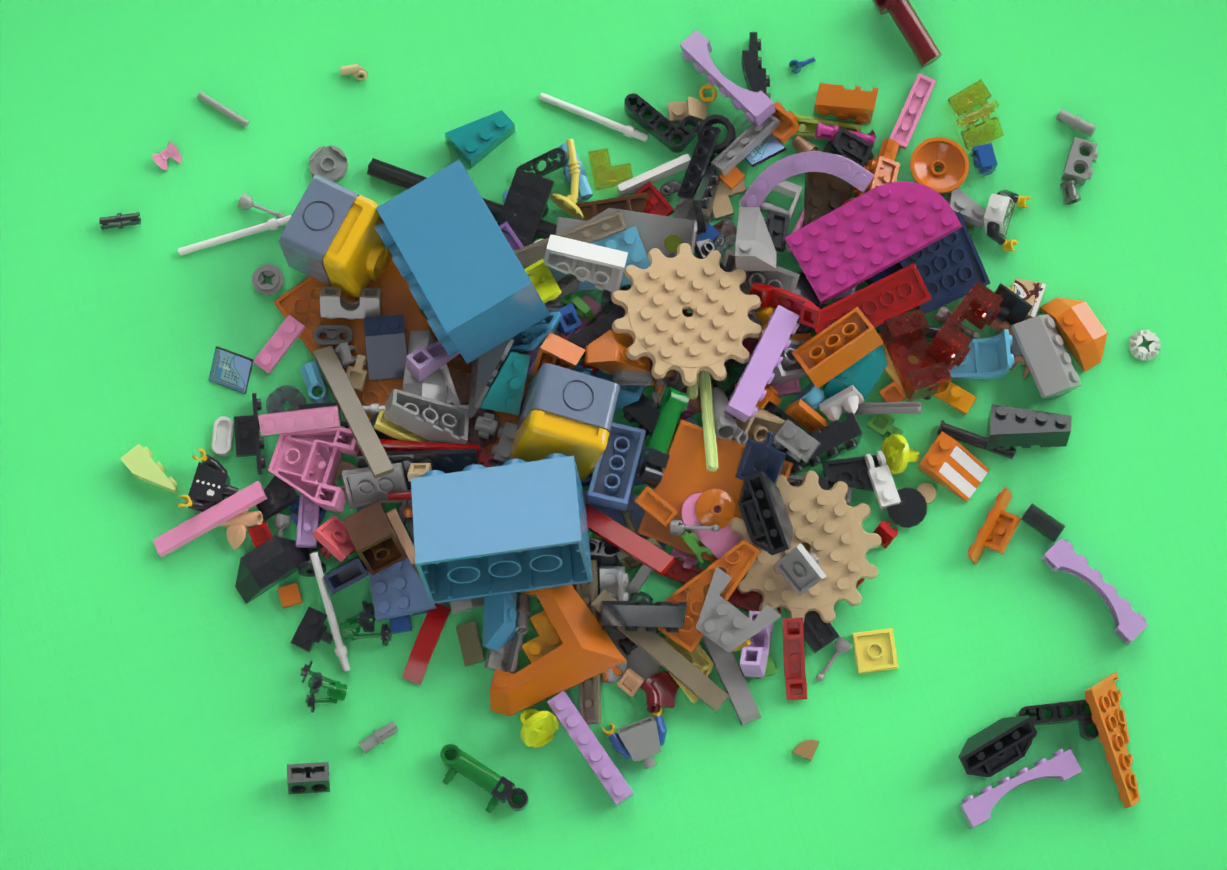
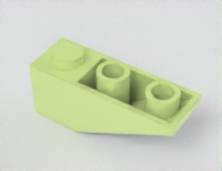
[120,444,179,494]

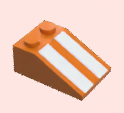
[917,431,989,502]

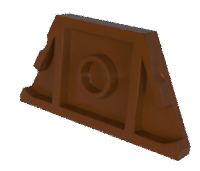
[576,193,649,221]

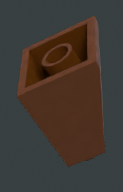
[343,501,407,576]

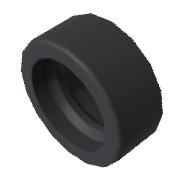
[697,114,736,154]

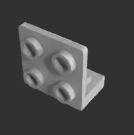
[770,419,821,462]

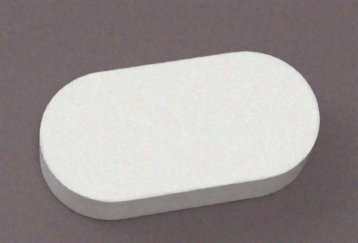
[211,416,234,457]

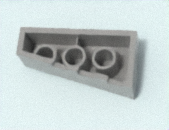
[384,389,469,444]

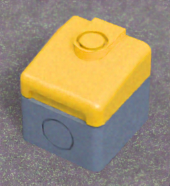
[279,174,390,297]
[510,363,620,482]

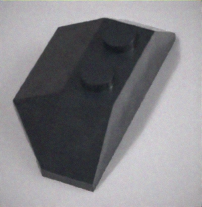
[738,471,793,555]
[235,536,309,604]
[958,715,1037,777]

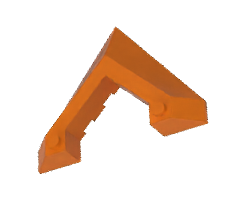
[490,585,627,717]

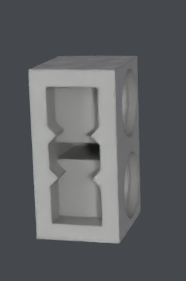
[1061,137,1099,186]

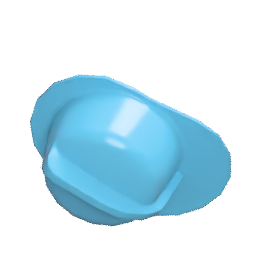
[790,381,824,410]

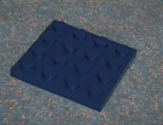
[898,211,991,316]

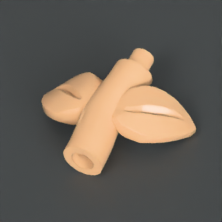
[221,509,263,550]

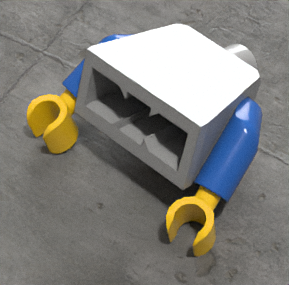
[602,707,667,769]

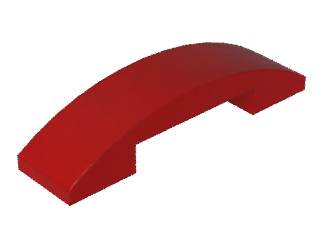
[750,283,821,329]
[402,603,451,685]
[782,617,807,700]

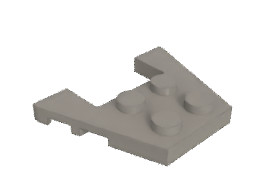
[696,567,781,653]

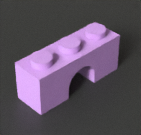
[740,611,774,677]

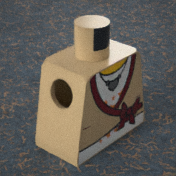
[1004,278,1047,320]

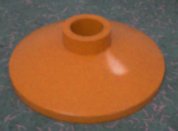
[695,489,735,529]

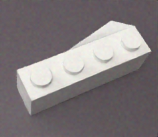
[543,234,628,295]

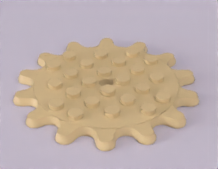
[611,243,762,387]
[729,471,882,623]

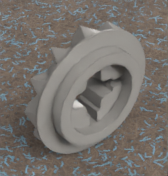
[252,264,284,295]

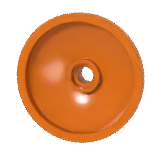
[910,137,969,194]

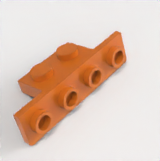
[967,487,1021,565]

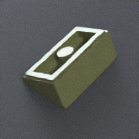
[456,621,485,667]

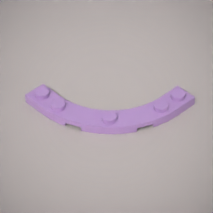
[739,151,875,208]

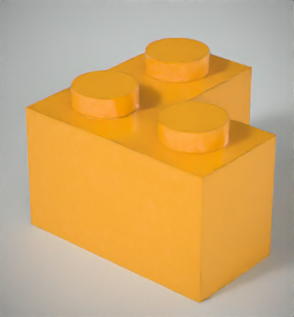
[521,610,563,664]

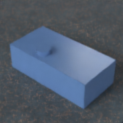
[588,422,646,512]

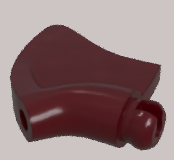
[640,671,679,713]

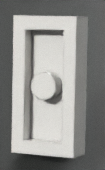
[819,385,864,421]

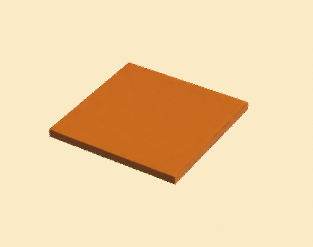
[637,419,793,563]

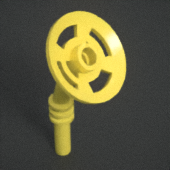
[550,139,584,220]

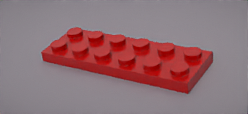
[813,263,932,335]

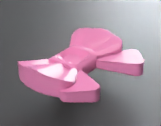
[152,142,182,170]
[670,547,698,569]

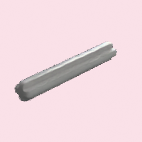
[846,402,922,415]

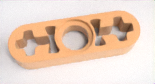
[386,509,415,565]

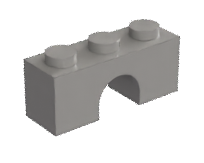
[320,287,382,320]

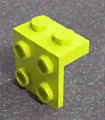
[524,259,562,303]

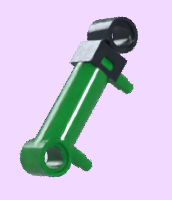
[635,387,689,487]
[440,744,528,813]

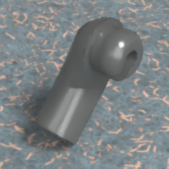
[660,180,682,196]

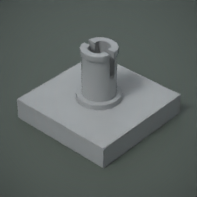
[774,543,827,596]

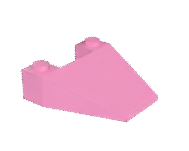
[268,427,359,514]

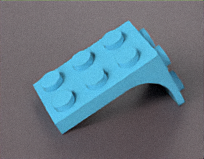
[937,329,1014,380]

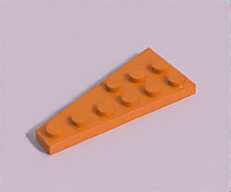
[658,540,761,653]
[1084,672,1140,808]

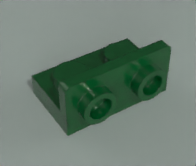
[712,361,748,397]

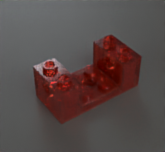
[925,281,1003,371]
[879,308,952,402]

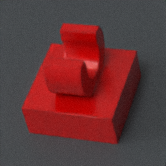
[873,521,898,549]

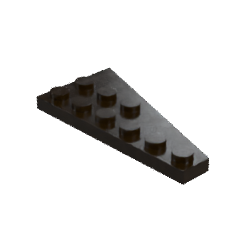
[801,172,854,270]

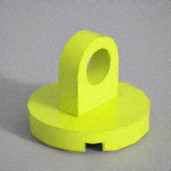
[881,434,920,474]
[520,708,559,748]

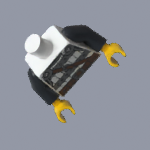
[984,190,1031,252]

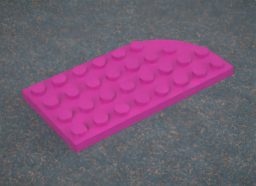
[784,181,962,304]

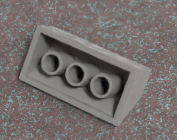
[1010,314,1081,398]

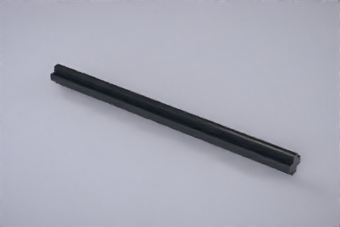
[367,158,557,239]

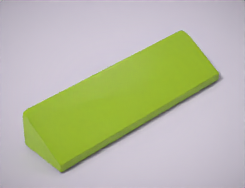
[792,114,862,141]

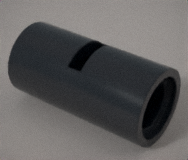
[1021,503,1065,542]

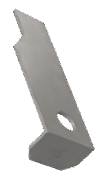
[556,208,697,258]

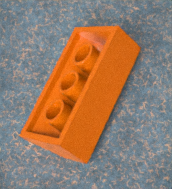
[791,307,883,389]

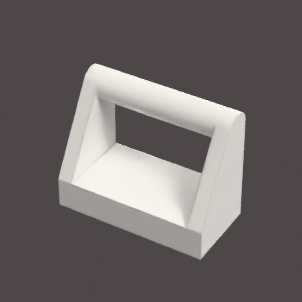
[760,180,803,220]

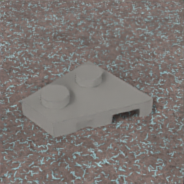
[948,188,986,229]

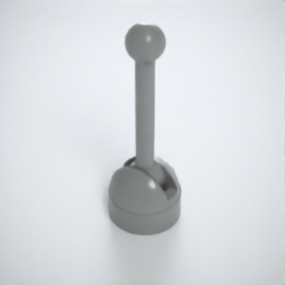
[238,193,285,219]
[934,306,979,339]
[275,514,291,537]
[670,520,720,536]
[816,636,852,682]

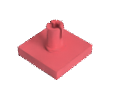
[312,515,356,563]

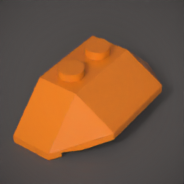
[1039,297,1108,373]
[585,330,655,386]

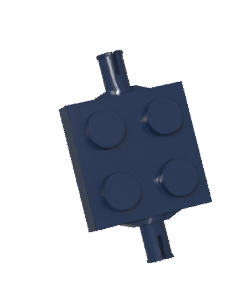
[735,432,787,485]

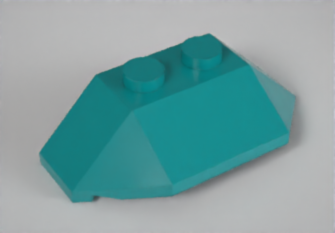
[824,344,887,399]

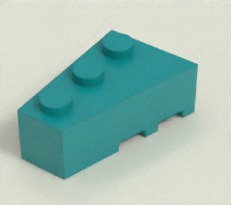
[445,110,515,168]
[480,351,530,415]

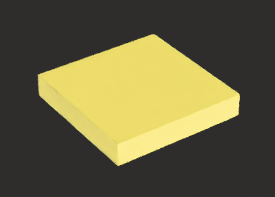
[852,628,899,674]

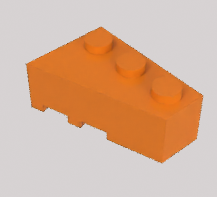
[814,83,879,124]
[530,333,586,381]

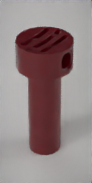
[872,0,942,67]

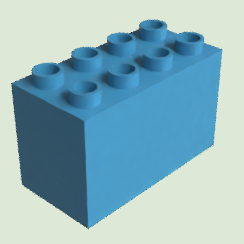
[375,159,550,364]
[411,453,593,604]

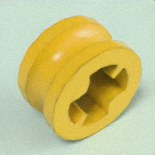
[699,84,717,103]

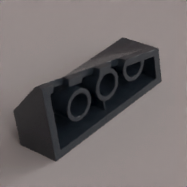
[568,286,628,360]
[623,393,678,450]
[600,601,687,632]

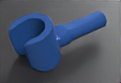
[789,57,815,74]

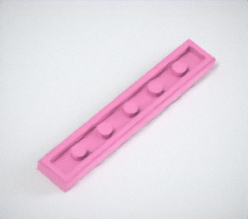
[153,481,267,558]

